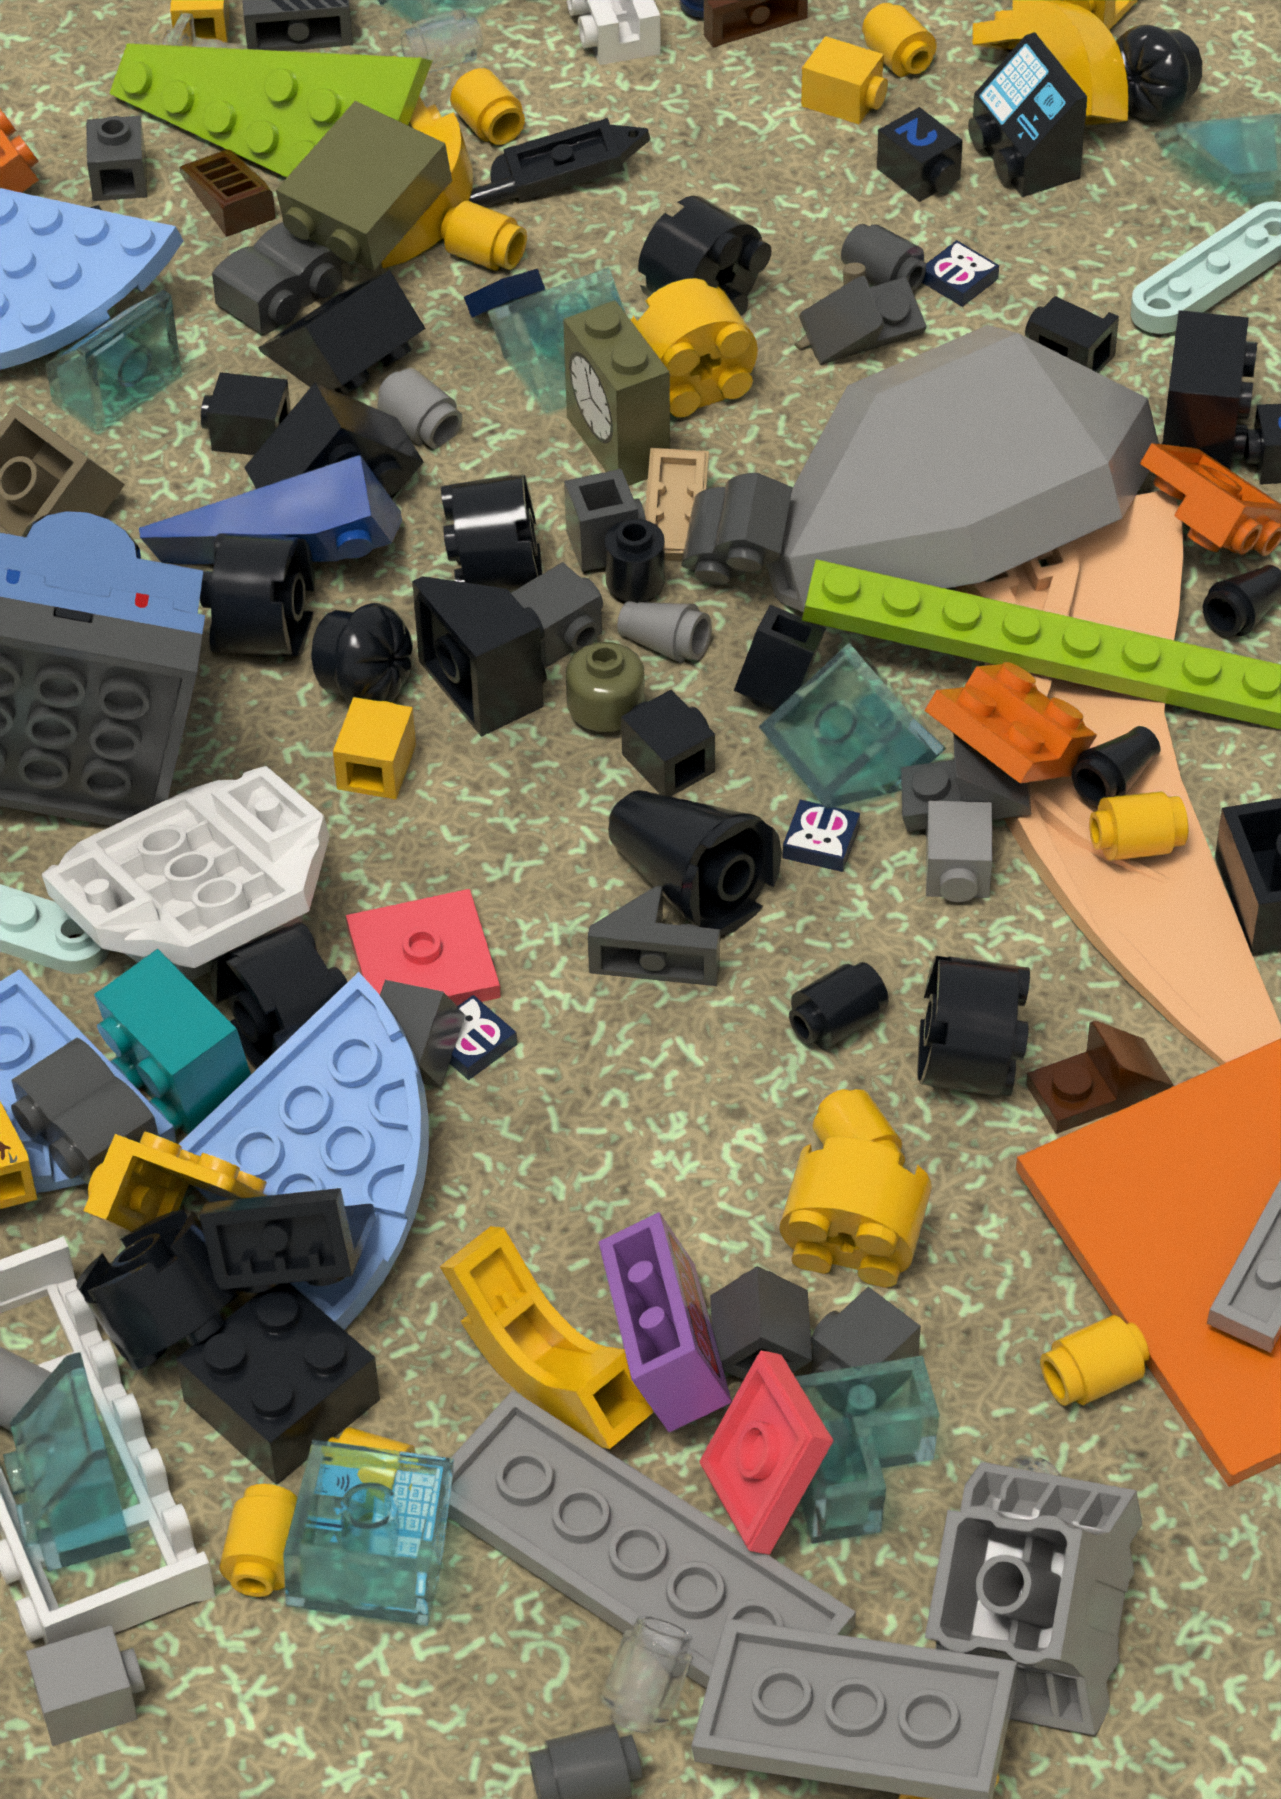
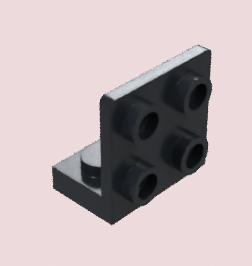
[199,1188,376,1293]

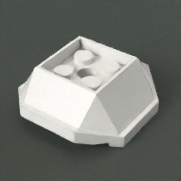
[42,766,330,981]

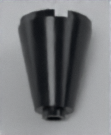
[608,790,782,936]

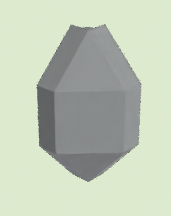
[767,325,1159,612]

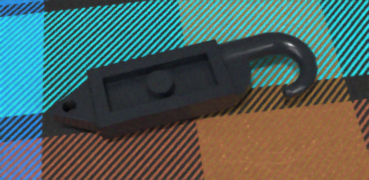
[469,118,650,207]

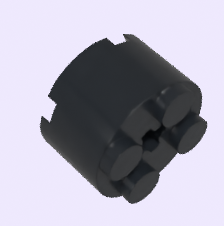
[638,196,772,316]
[441,474,543,593]
[200,533,315,657]
[210,922,347,1070]
[917,956,1030,1096]
[76,1210,241,1370]

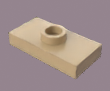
[645,448,709,561]

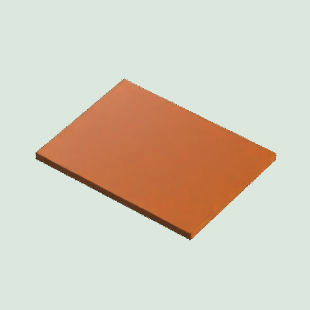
[1016,1038,1281,1487]

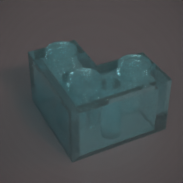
[795,1356,940,1544]

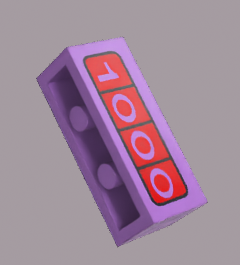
[599,1212,732,1433]

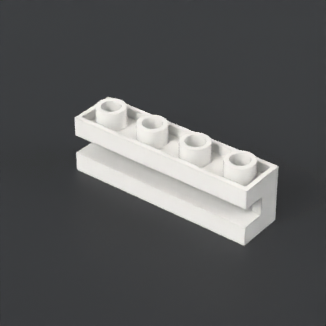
[566,0,661,65]

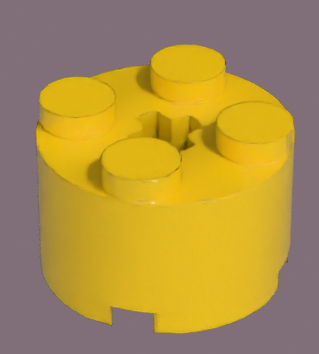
[631,278,758,418]
[779,1137,932,1288]

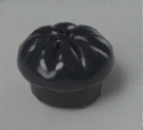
[1116,25,1203,122]
[311,603,413,706]

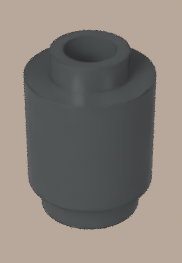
[841,224,926,291]
[528,1723,642,1799]

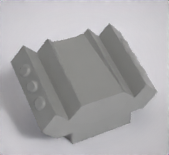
[925,1462,1142,1735]

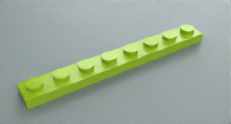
[802,559,1281,729]

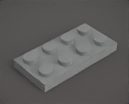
[691,1618,1018,1799]

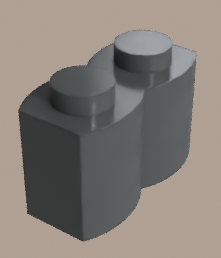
[212,222,343,333]
[681,473,793,585]
[11,1037,159,1184]

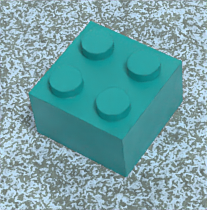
[94,949,251,1136]

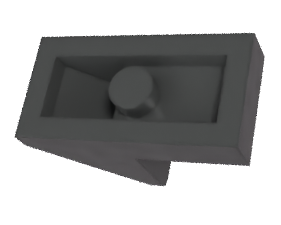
[799,276,927,365]
[901,733,1031,832]
[588,885,720,986]

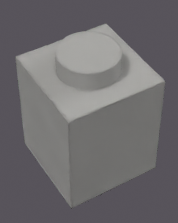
[926,801,992,902]
[26,1625,145,1746]

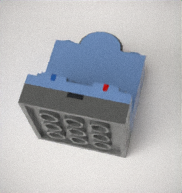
[0,511,205,826]

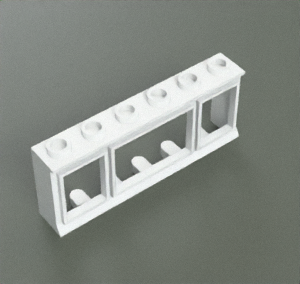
[0,1236,215,1645]

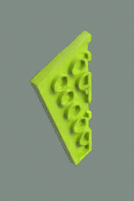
[109,43,433,177]

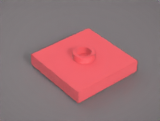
[346,889,501,1006]
[699,1350,834,1555]

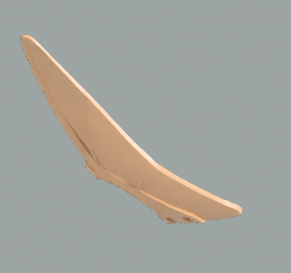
[955,490,1281,1065]

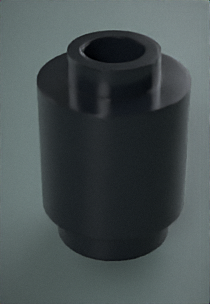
[605,519,665,603]
[789,962,889,1050]

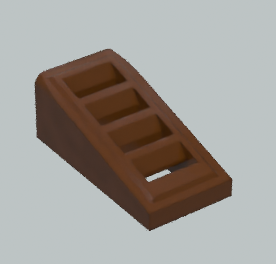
[179,149,276,237]

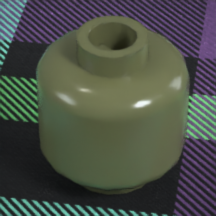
[566,642,645,732]

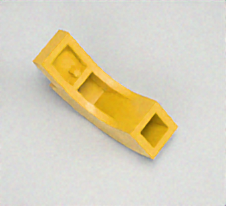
[972,0,1128,125]
[381,96,473,268]
[439,1226,654,1449]

